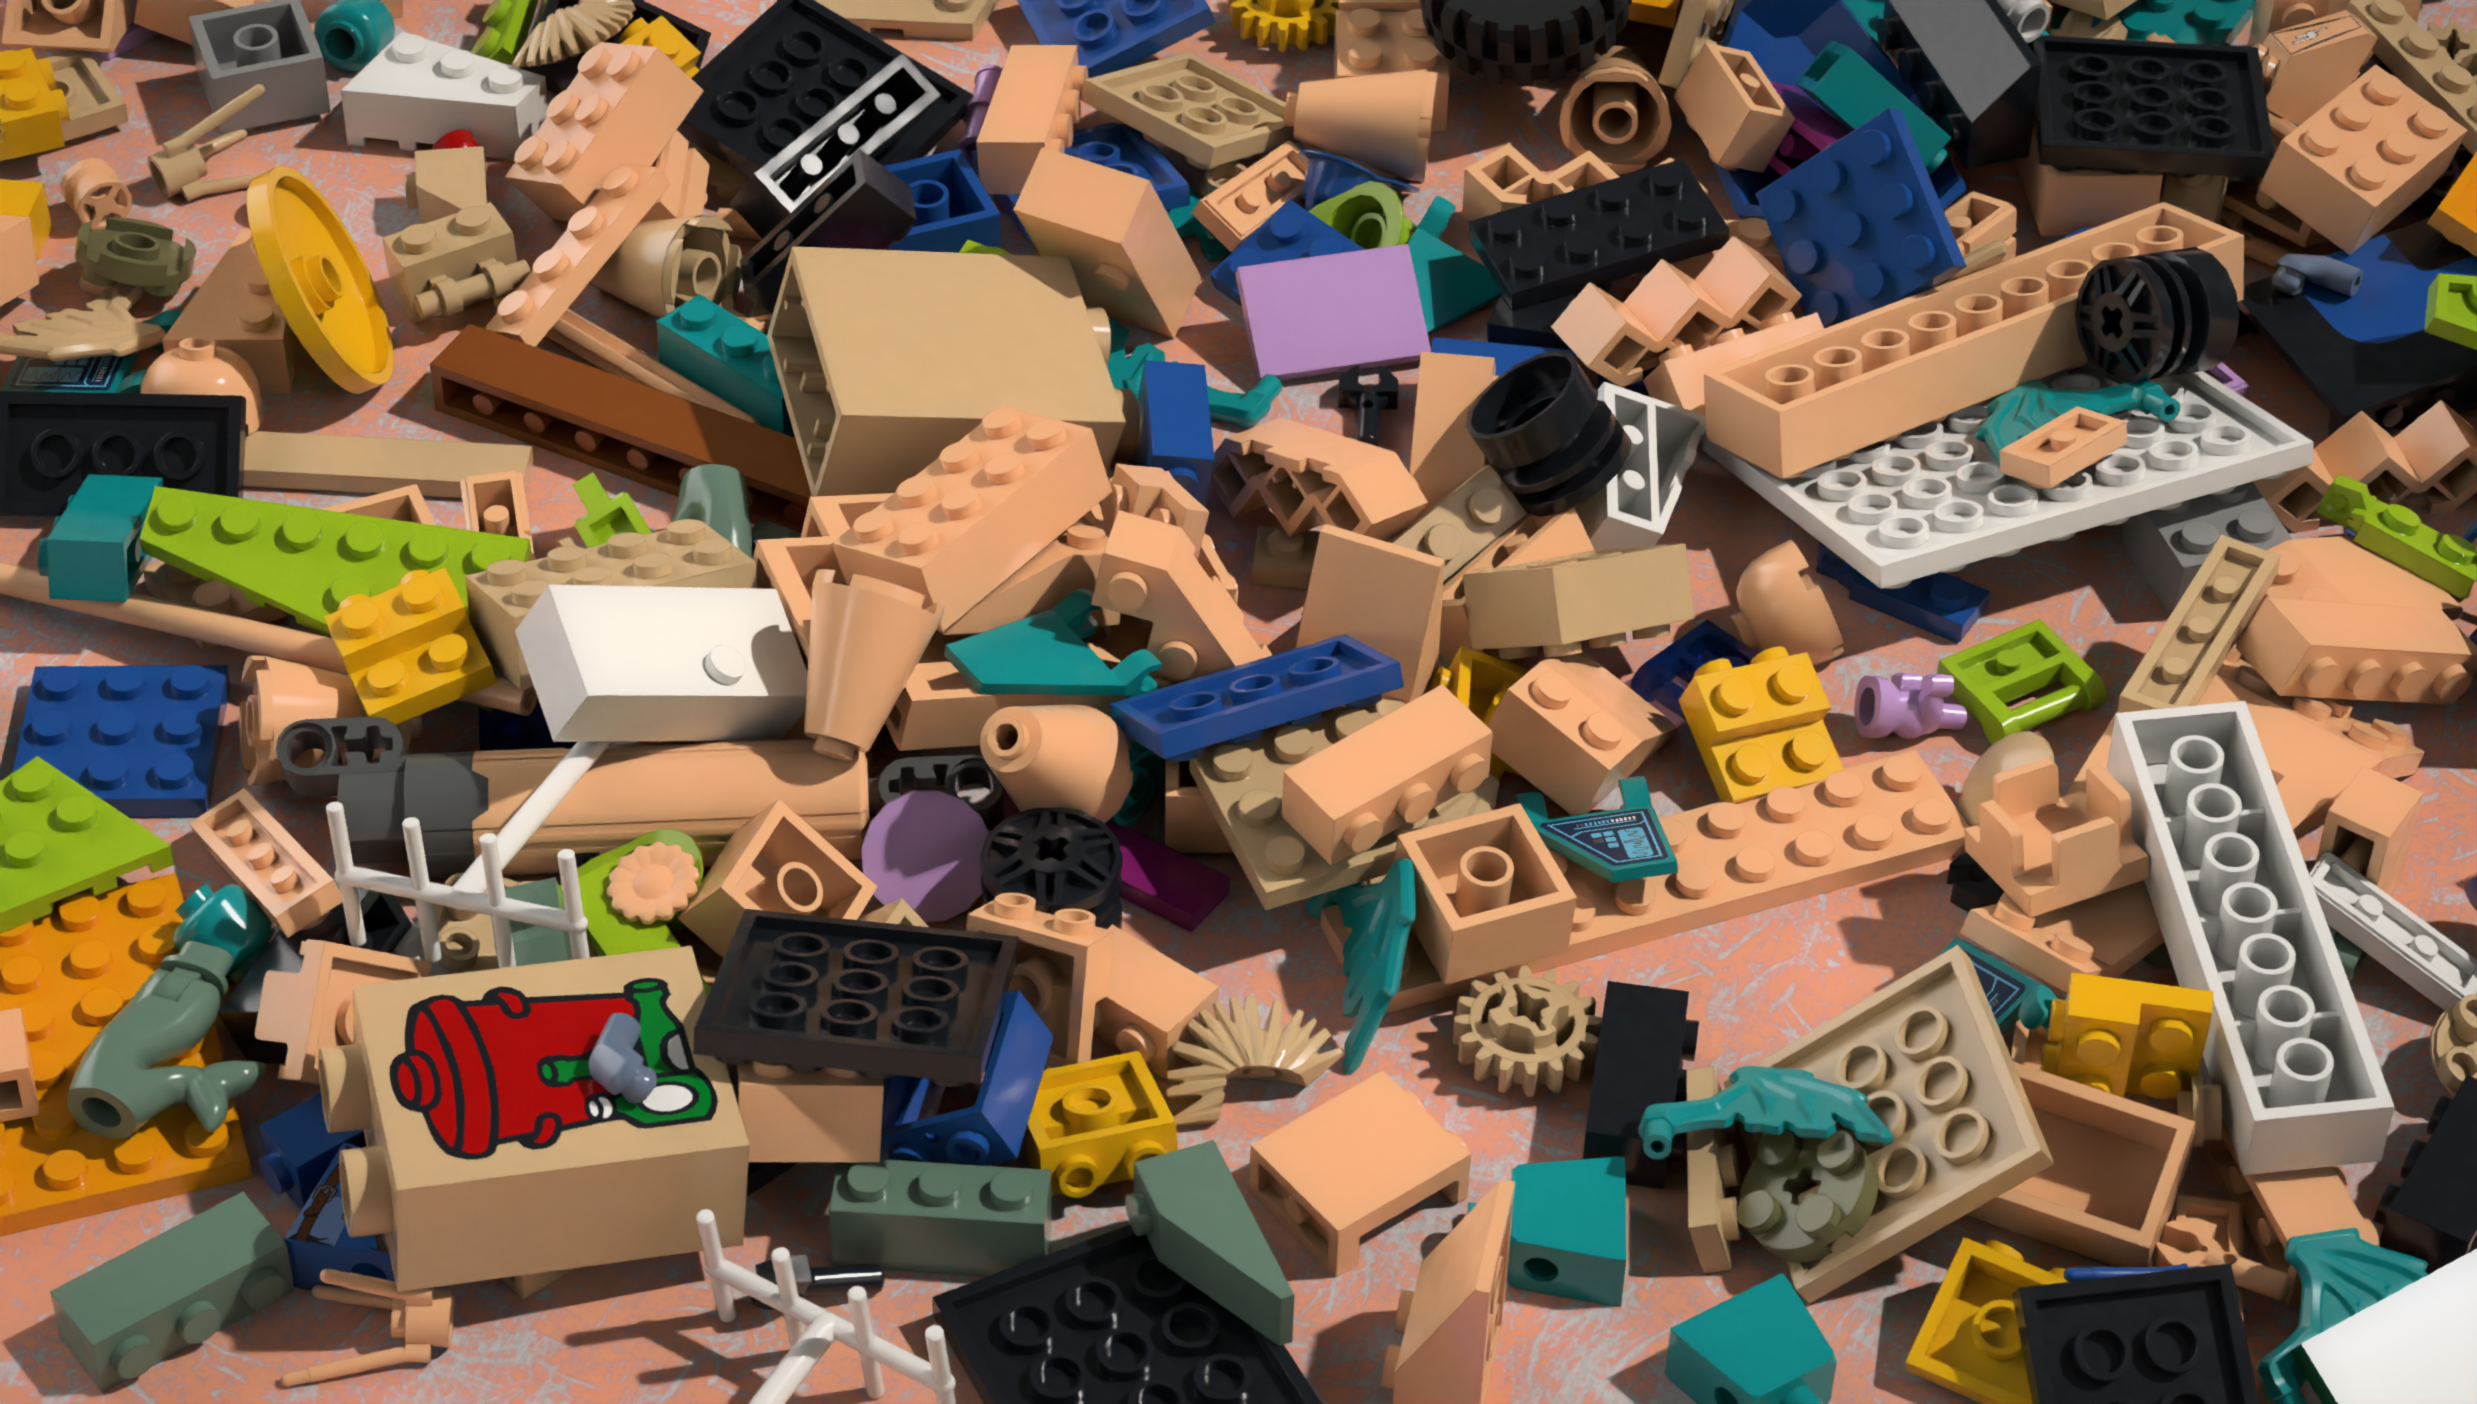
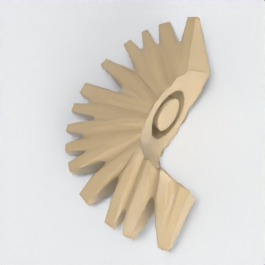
[511,0,636,68]
[1166,996,1344,1126]

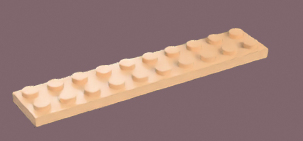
[1320,749,1970,1014]

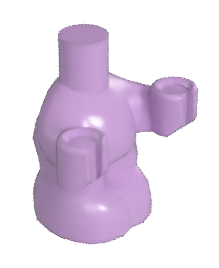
[1854,672,1967,739]

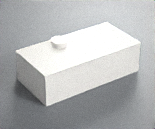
[515,584,808,742]

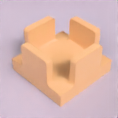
[1964,758,2150,918]
[255,939,432,1085]

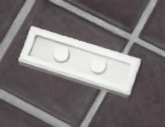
[2309,850,2477,1011]

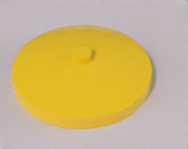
[247,165,394,394]

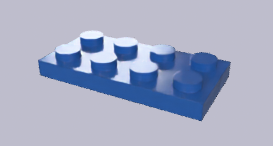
[1110,634,1404,762]

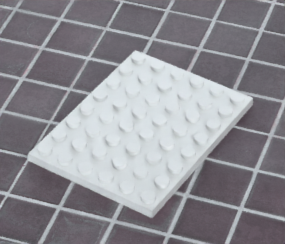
[1701,360,2313,589]

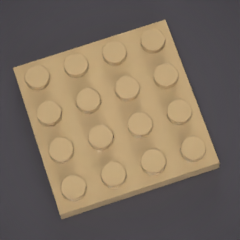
[1723,945,2054,1303]

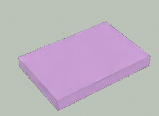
[1235,244,1431,383]

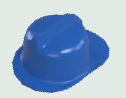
[1298,150,1420,211]

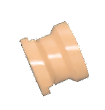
[61,158,132,230]

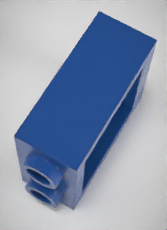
[880,990,1054,1166]

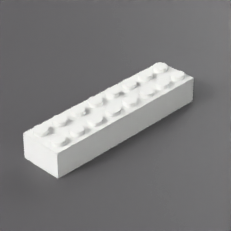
[2107,701,2394,1175]

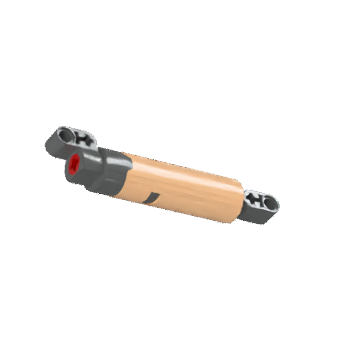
[276,717,1004,879]

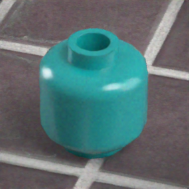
[313,0,395,72]
[173,884,275,985]

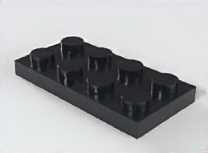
[1468,159,1729,311]
[0,391,246,517]

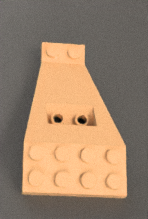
[1959,644,2424,993]

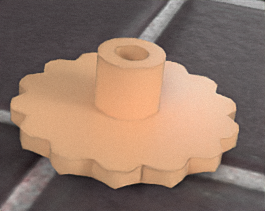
[606,841,700,925]

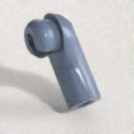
[2271,254,2364,297]
[588,1013,657,1104]

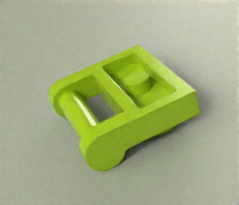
[1937,619,2107,745]

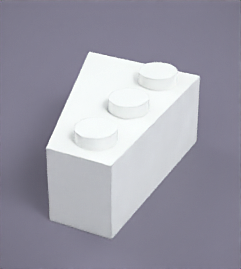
[341,32,548,160]
[1575,382,1706,550]

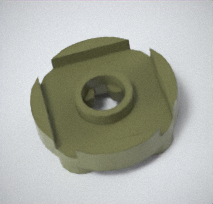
[75,218,196,297]
[1737,1126,1879,1262]

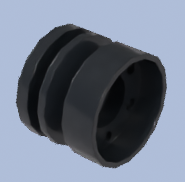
[2075,247,2239,384]
[1465,350,1632,517]
[980,807,1122,930]

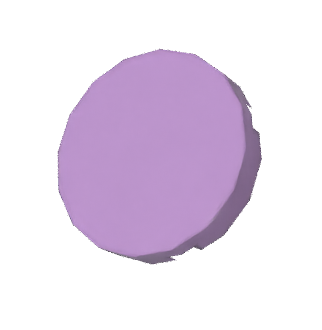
[861,789,989,922]

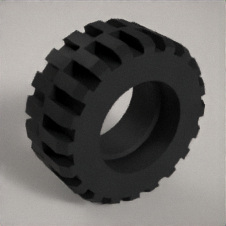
[1420,0,1632,87]

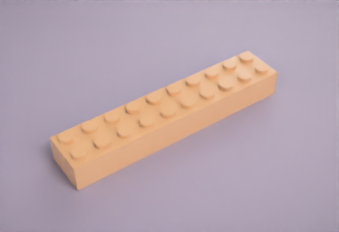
[1704,202,2244,479]

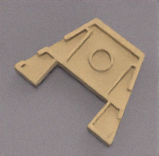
[815,0,1000,41]

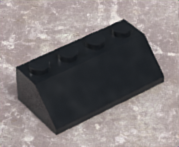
[1877,0,2042,169]

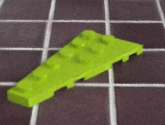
[139,486,531,713]
[0,756,174,934]

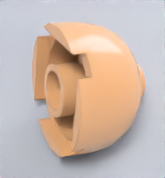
[140,337,263,435]
[1730,540,1845,666]

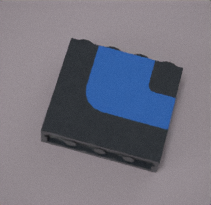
[2236,217,2477,437]

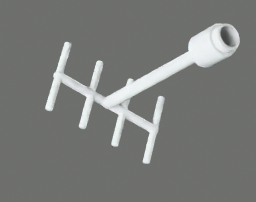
[326,741,639,968]
[696,1209,956,1404]

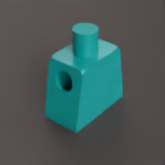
[1467,1157,1626,1307]
[1665,1273,1837,1404]

